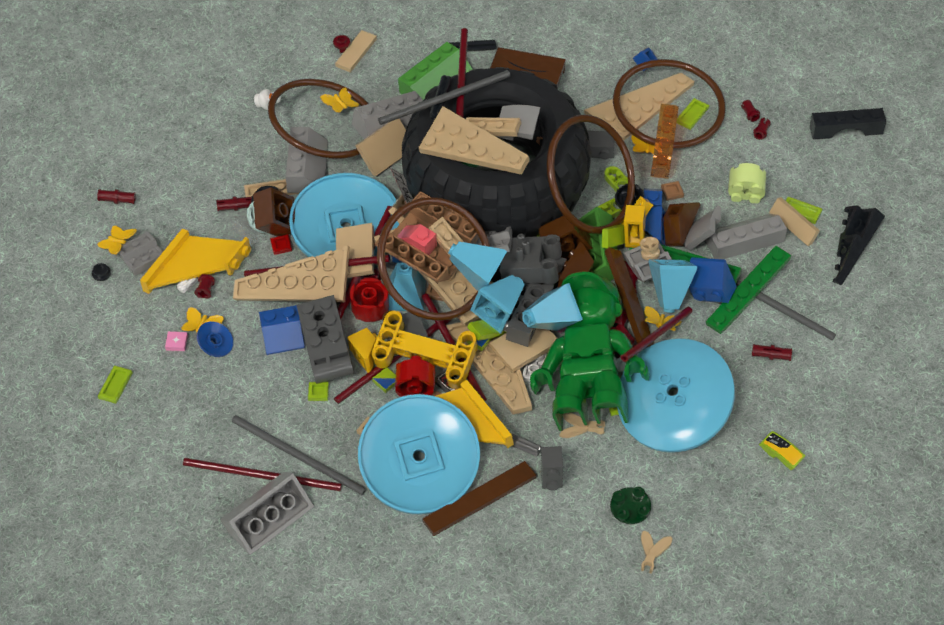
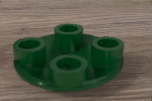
[610,487,651,524]

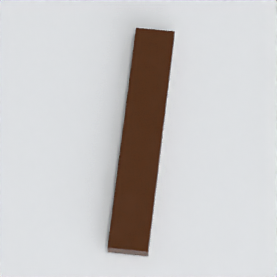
[605,247,654,350]
[422,461,536,537]

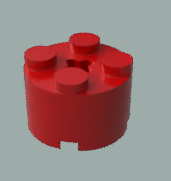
[350,278,389,322]
[395,356,435,397]

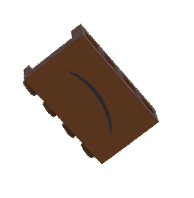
[490,47,566,89]

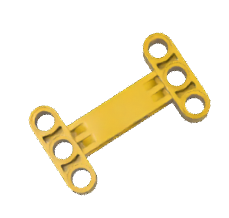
[372,310,478,389]

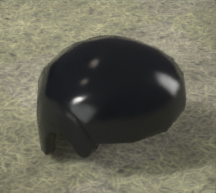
[614,184,644,210]

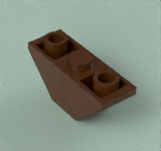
[663,202,701,247]
[556,242,594,287]

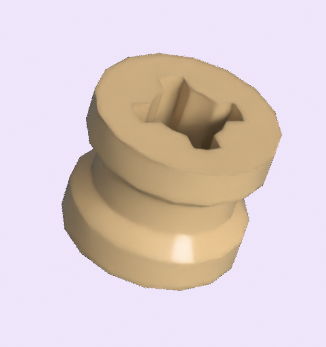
[640,237,660,260]

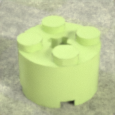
[728,163,766,204]

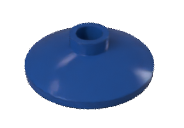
[197,321,233,357]

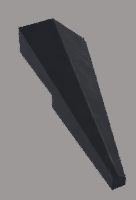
[832,205,885,285]

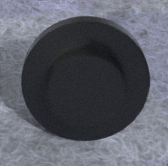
[92,263,111,281]

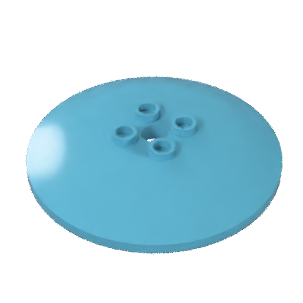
[289,173,399,257]
[617,339,735,452]
[358,394,480,514]

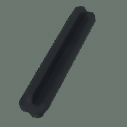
[450,40,496,51]
[430,75,451,120]

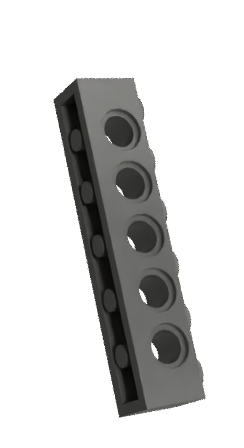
[504,257,567,347]

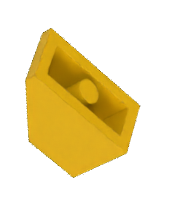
[624,205,646,248]
[347,328,377,373]

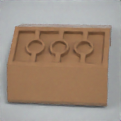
[375,191,479,283]

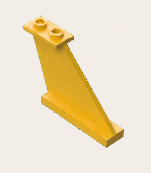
[140,228,251,294]
[435,380,514,449]

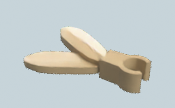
[559,413,605,438]
[641,531,672,574]

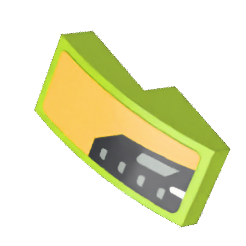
[759,431,805,470]

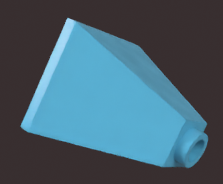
[448,241,507,291]
[649,259,697,313]
[388,262,426,311]
[470,275,525,334]
[522,283,583,331]

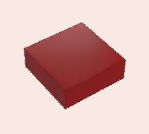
[270,234,292,255]

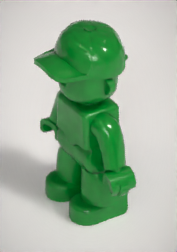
[530,272,649,431]

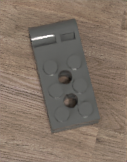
[297,295,354,384]

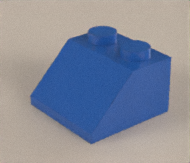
[689,257,737,303]
[259,305,305,355]

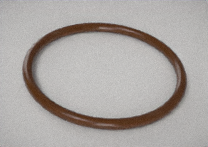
[613,59,726,149]
[268,79,369,159]
[547,115,635,234]
[377,197,490,321]

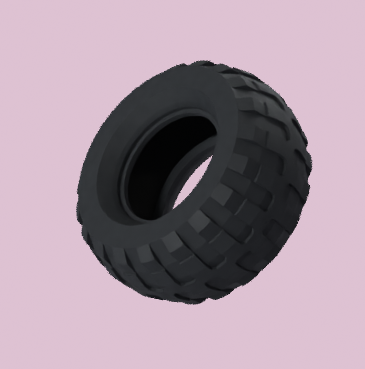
[402,67,591,238]

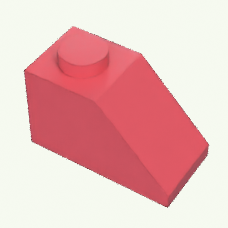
[397,224,437,255]

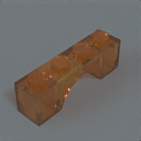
[650,103,679,179]

